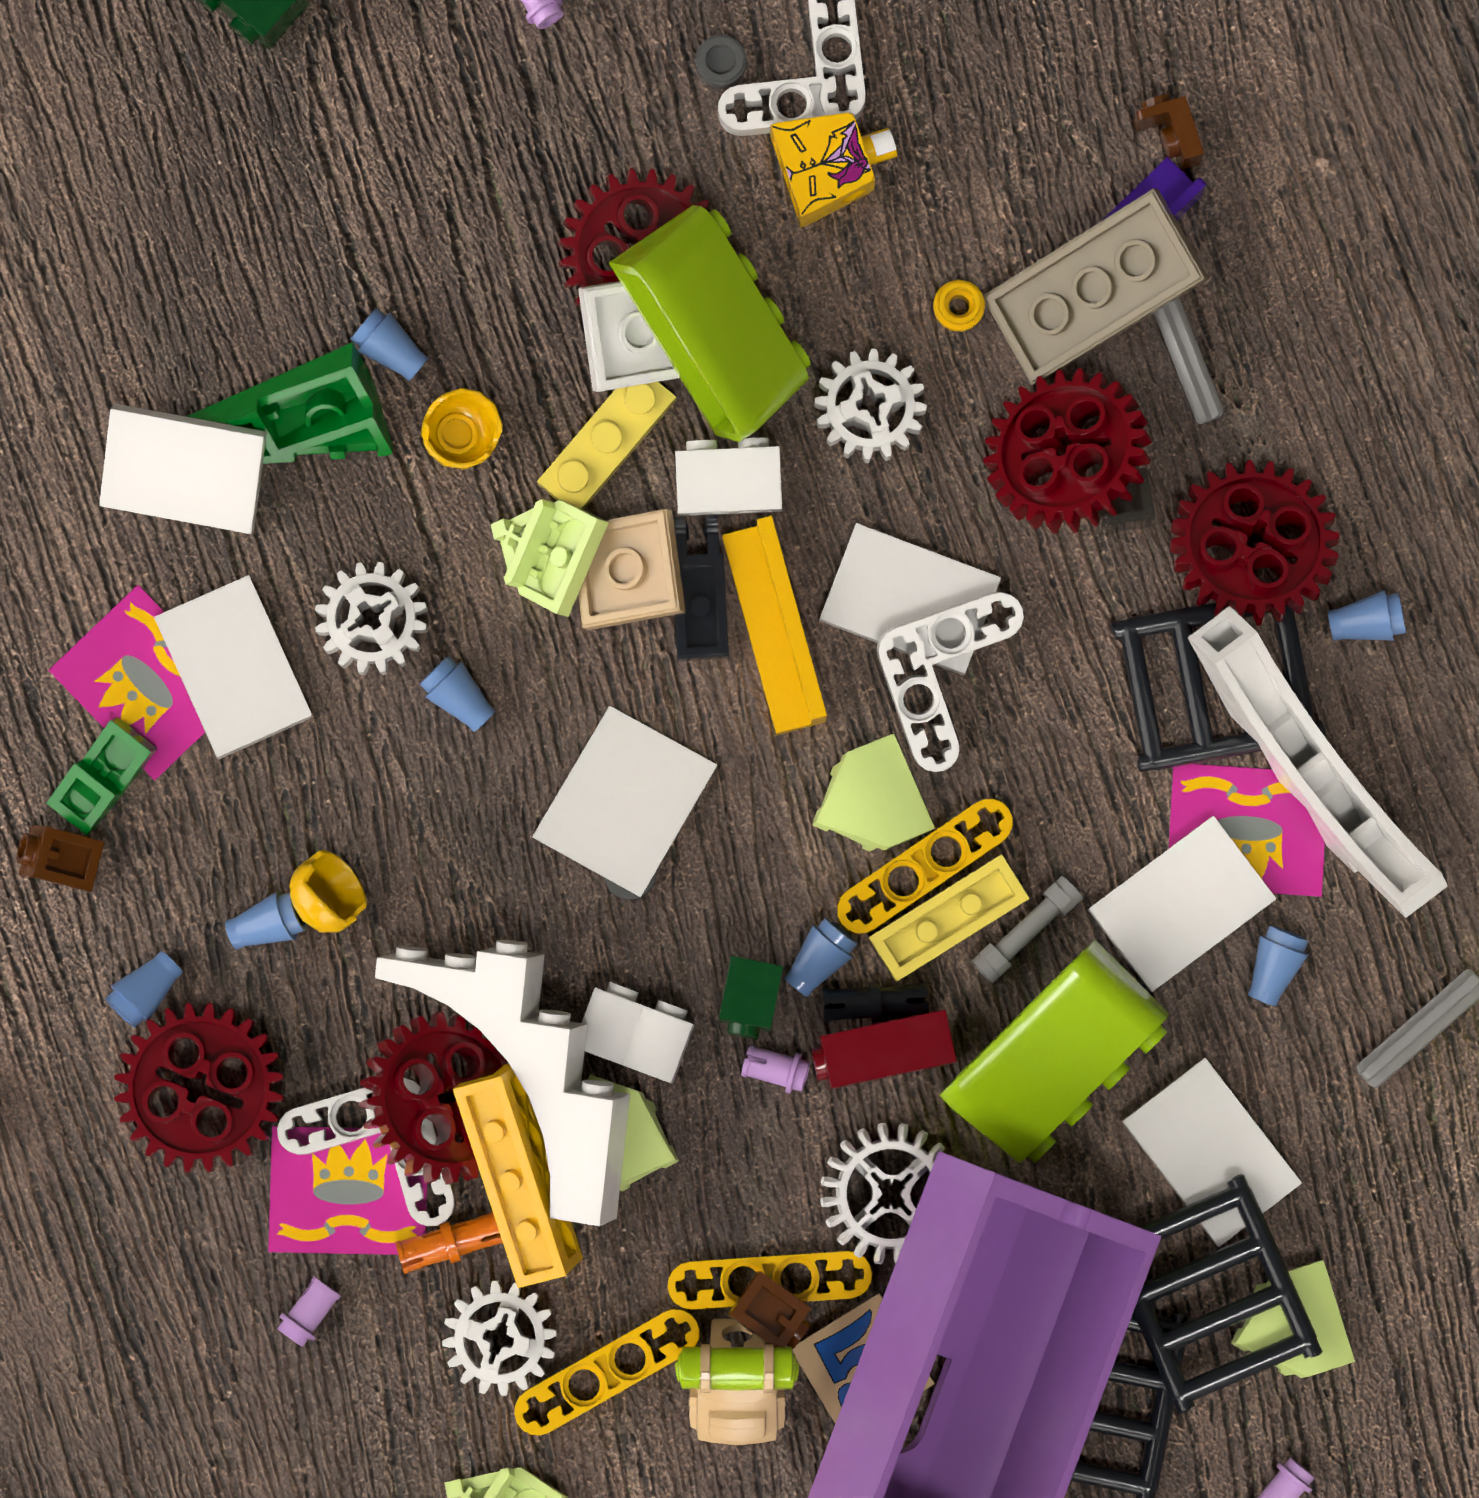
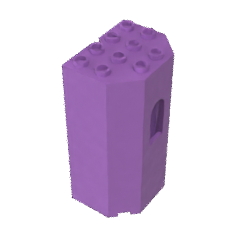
[808,1151,1162,1498]

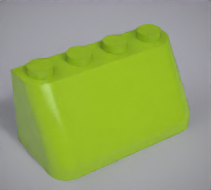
[609,205,811,442]
[939,939,1169,1163]

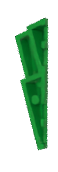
[186,342,393,464]

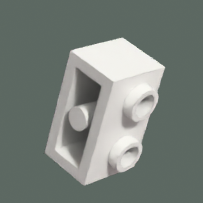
[675,438,783,516]

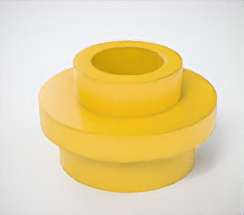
[933,280,985,332]

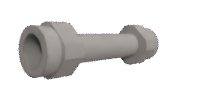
[971,876,1083,984]

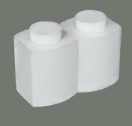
[582,982,695,1084]

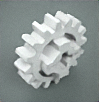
[814,349,927,463]
[315,562,428,675]
[442,1280,558,1396]

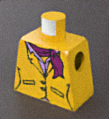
[770,113,898,228]

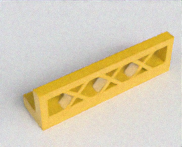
[722,516,827,736]
[453,1063,583,1288]

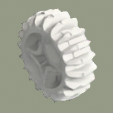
[820,1123,945,1265]

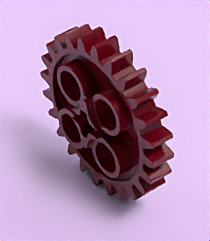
[558,169,709,306]
[983,368,1152,534]
[1169,460,1340,626]
[114,1003,286,1173]
[359,1012,508,1185]

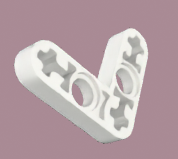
[718,0,865,136]
[877,591,1024,772]
[277,1078,455,1226]

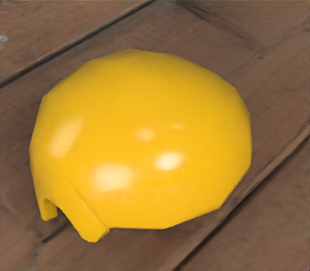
[421,388,503,470]
[289,850,367,933]

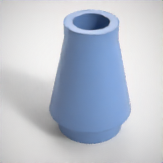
[351,308,429,382]
[1327,590,1406,641]
[419,655,496,732]
[225,891,307,950]
[784,917,858,997]
[1247,925,1309,1006]
[105,951,183,1028]

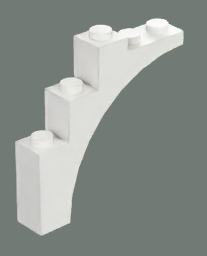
[1188,606,1448,918]
[375,940,630,1226]

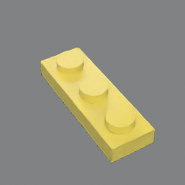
[537,382,676,510]
[869,854,1030,982]

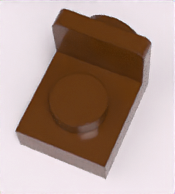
[1133,94,1204,171]
[16,825,104,892]
[727,1271,812,1349]

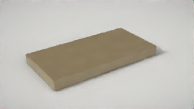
[983,188,1209,385]

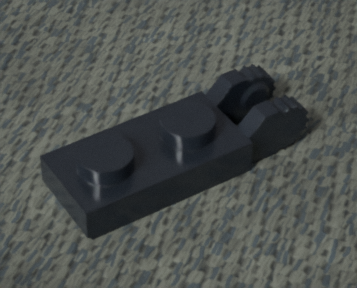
[674,515,729,661]

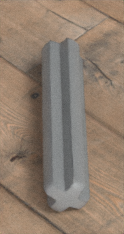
[1154,298,1223,424]
[1356,969,1479,1088]

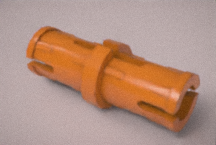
[395,1211,503,1274]

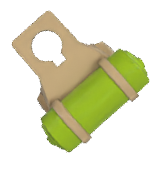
[675,1319,799,1445]

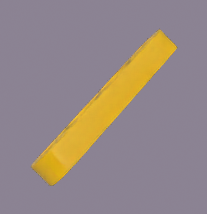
[837,799,1013,934]
[667,1251,872,1309]
[514,1308,700,1436]

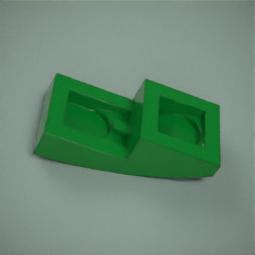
[46,717,157,835]

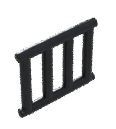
[1110,602,1326,772]
[1133,1174,1323,1414]
[1071,1312,1190,1498]

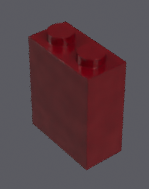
[811,1010,957,1090]

